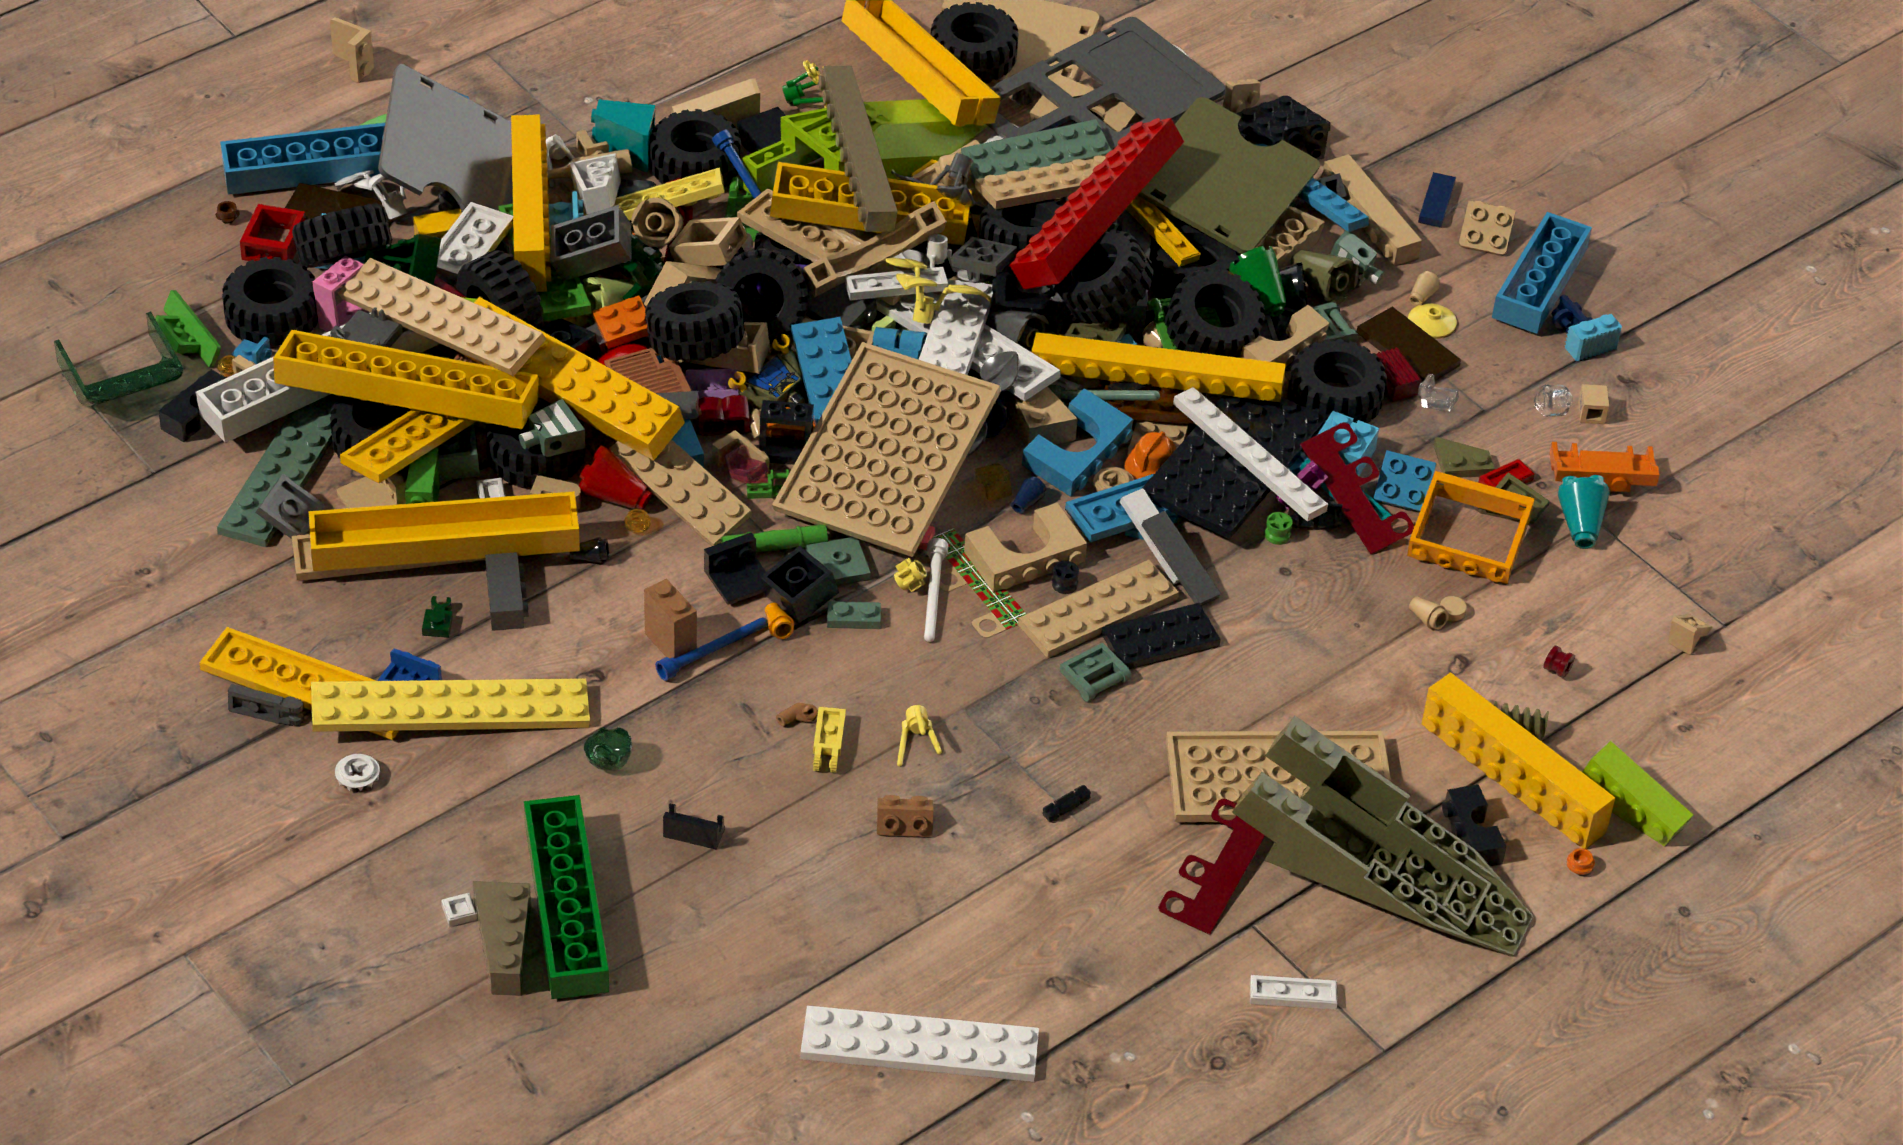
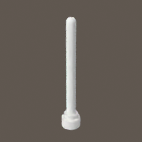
[924,538,948,642]

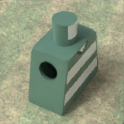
[1330,230,1384,288]
[519,399,585,457]

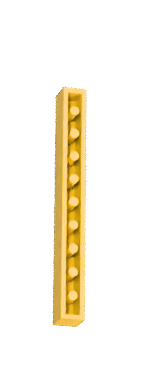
[1031,332,1286,402]

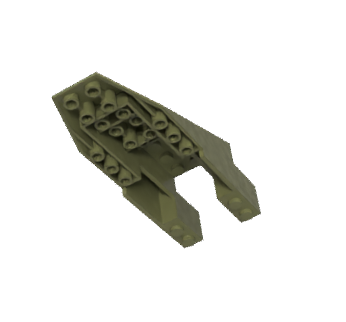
[1232,716,1534,957]

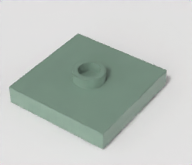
[806,537,871,585]

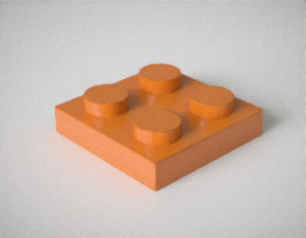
[592,295,648,349]

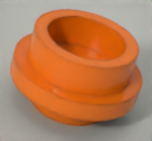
[1566,848,1595,875]

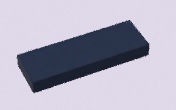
[1418,172,1456,227]

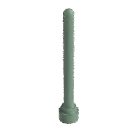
[1048,385,1160,402]

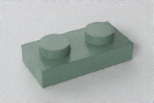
[827,601,881,629]

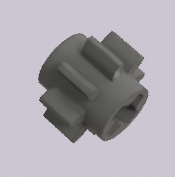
[1012,87,1038,106]

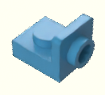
[231,337,272,364]

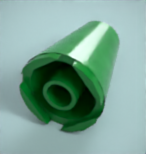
[1228,246,1287,317]

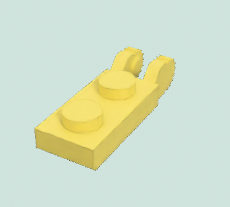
[813,707,846,773]

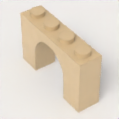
[1030,74,1140,132]
[964,503,1087,592]

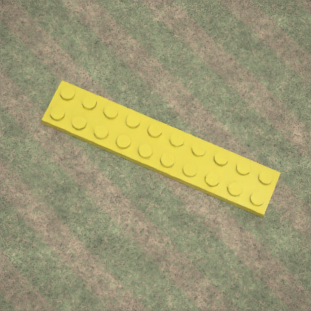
[311,679,590,732]

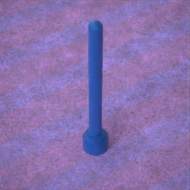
[712,130,762,199]
[655,617,768,681]

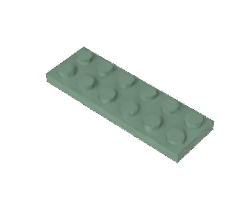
[961,119,1111,185]

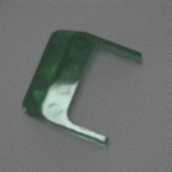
[54,311,183,407]

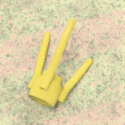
[897,705,942,767]

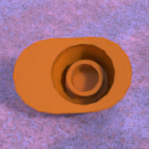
[1125,431,1176,480]

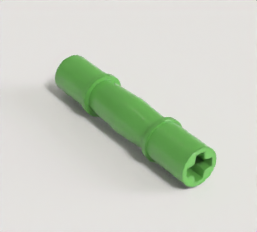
[721,525,828,552]

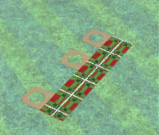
[914,528,1026,637]

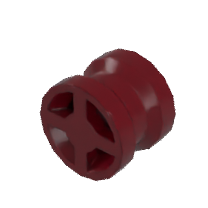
[1543,645,1575,678]

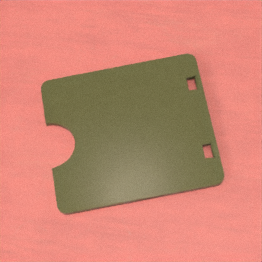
[1138,97,1320,254]

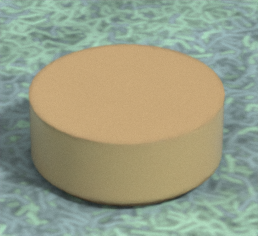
[1440,596,1466,621]

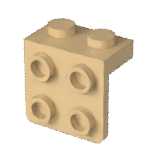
[330,17,374,83]
[1459,201,1516,256]
[337,472,406,508]

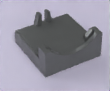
[951,237,1017,282]
[330,307,403,348]

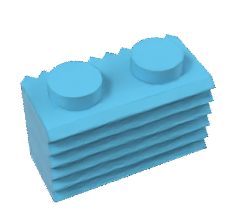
[1564,314,1622,362]

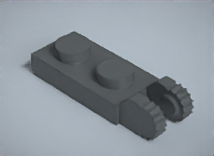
[228,684,304,726]

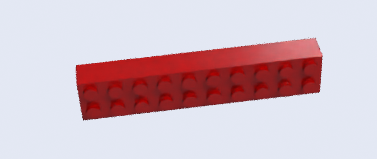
[1010,118,1185,289]

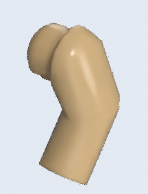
[750,409,761,440]

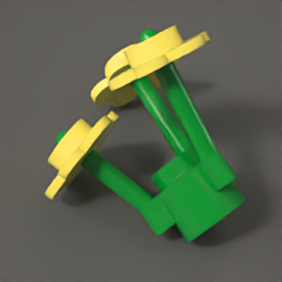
[782,60,827,108]

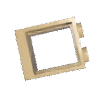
[669,217,748,266]

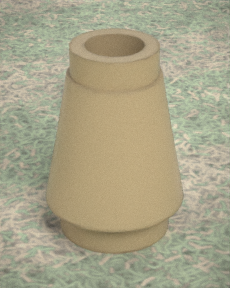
[1409,271,1440,306]
[1409,596,1448,630]

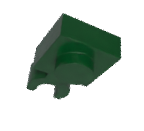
[422,596,453,638]

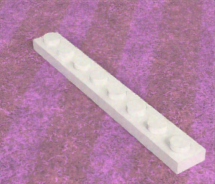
[1173,387,1328,522]

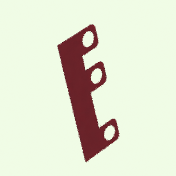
[1300,422,1415,555]
[1158,799,1265,935]

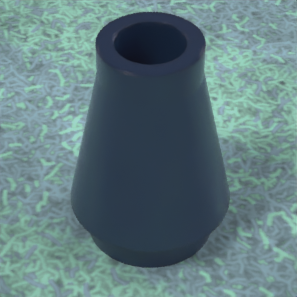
[1011,476,1046,514]

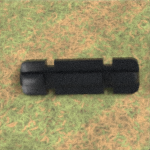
[1042,785,1091,821]

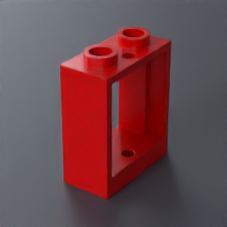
[240,204,306,261]

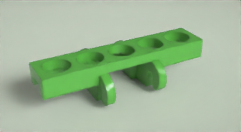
[747,469,789,499]

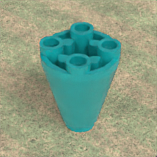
[1558,475,1610,549]

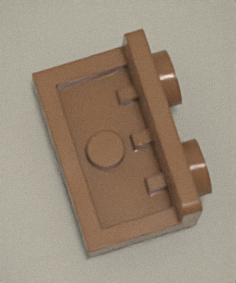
[877,795,933,837]

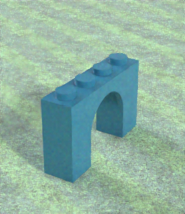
[1022,388,1133,497]

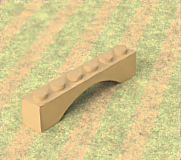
[803,201,946,297]

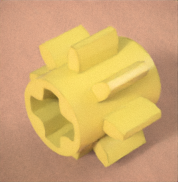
[894,558,927,592]

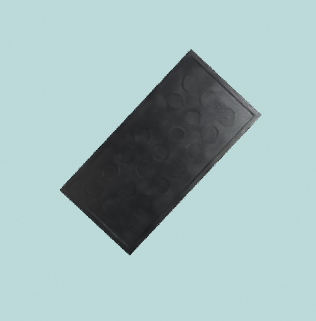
[1142,395,1328,539]

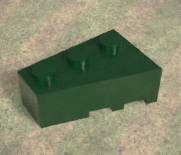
[364,234,441,285]

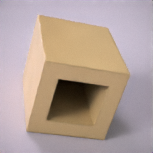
[1578,384,1609,424]

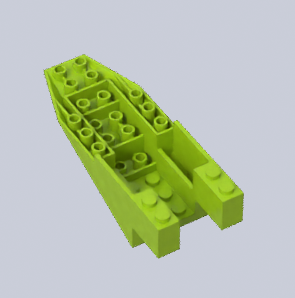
[742,99,987,194]

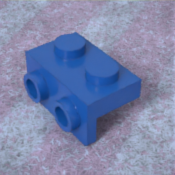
[378,648,442,681]

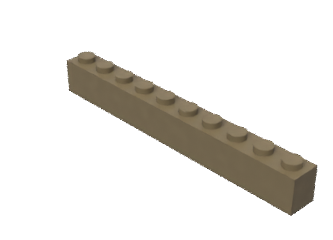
[818,66,898,232]

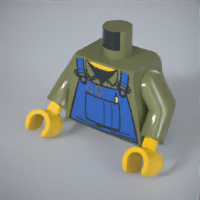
[728,334,806,410]

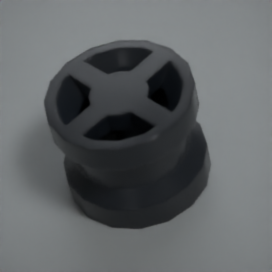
[1052,561,1079,594]

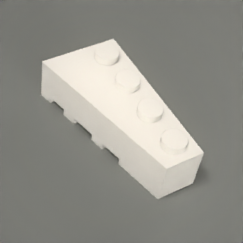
[569,153,621,215]

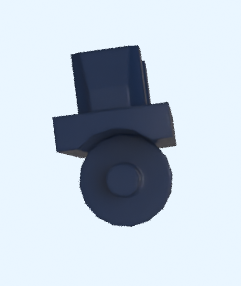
[1551,295,1592,333]

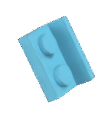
[549,191,584,239]

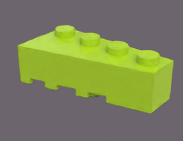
[1582,741,1693,847]

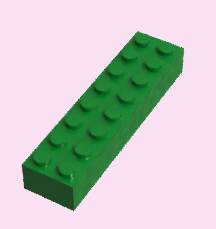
[524,795,609,999]

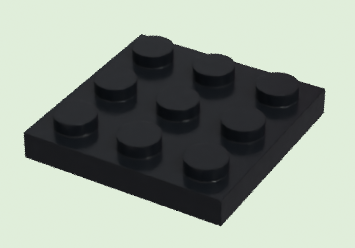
[1235,95,1331,146]

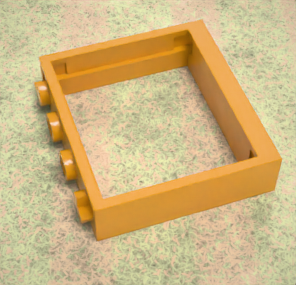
[1407,471,1535,584]

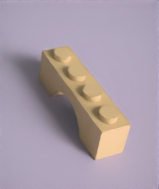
[1239,305,1330,366]

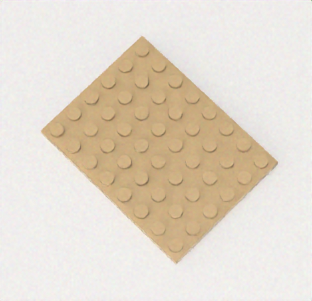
[772,342,1001,557]

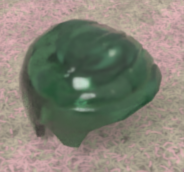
[584,727,632,771]

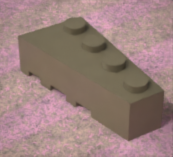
[473,881,531,996]

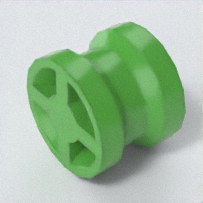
[1265,512,1292,545]

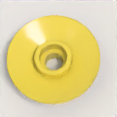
[1408,303,1457,339]

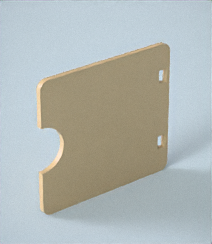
[941,0,1099,93]

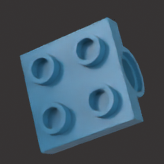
[872,327,927,360]
[1373,450,1436,512]

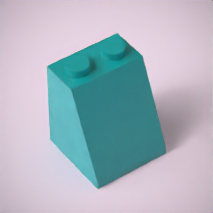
[591,99,656,172]

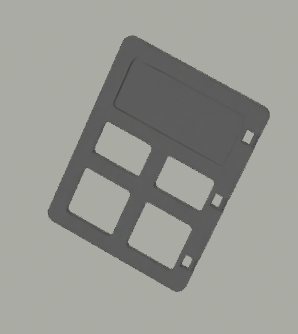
[986,17,1226,150]

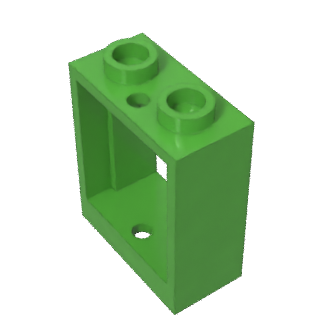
[405,448,441,504]

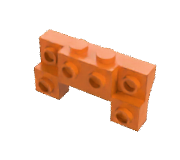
[1550,442,1659,492]

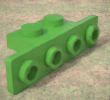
[153,290,221,367]

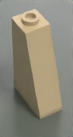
[672,78,760,129]

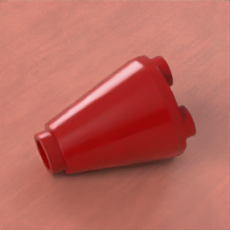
[579,445,652,510]

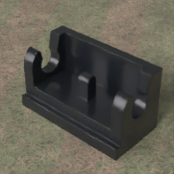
[663,803,725,850]

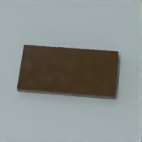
[285,183,387,220]
[1356,306,1461,386]

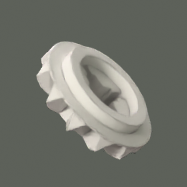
[335,754,380,791]

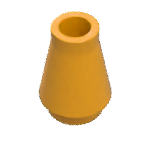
[765,603,794,639]

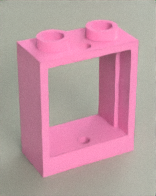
[312,255,369,332]

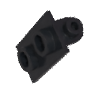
[1288,501,1343,528]

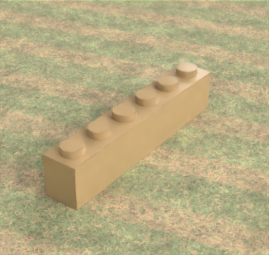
[1321,154,1422,266]

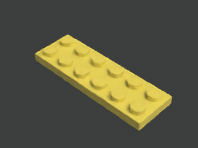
[583,167,725,221]

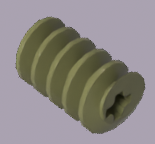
[1494,701,1549,741]

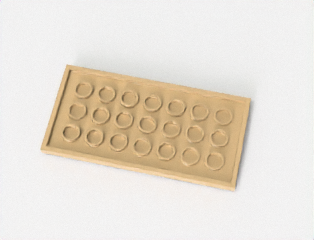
[1166,731,1391,822]

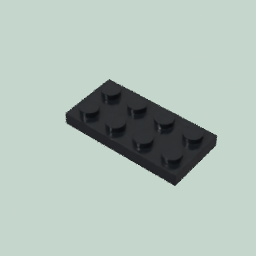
[1101,603,1221,670]

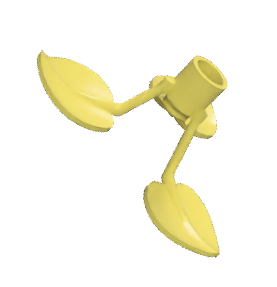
[885,258,991,324]

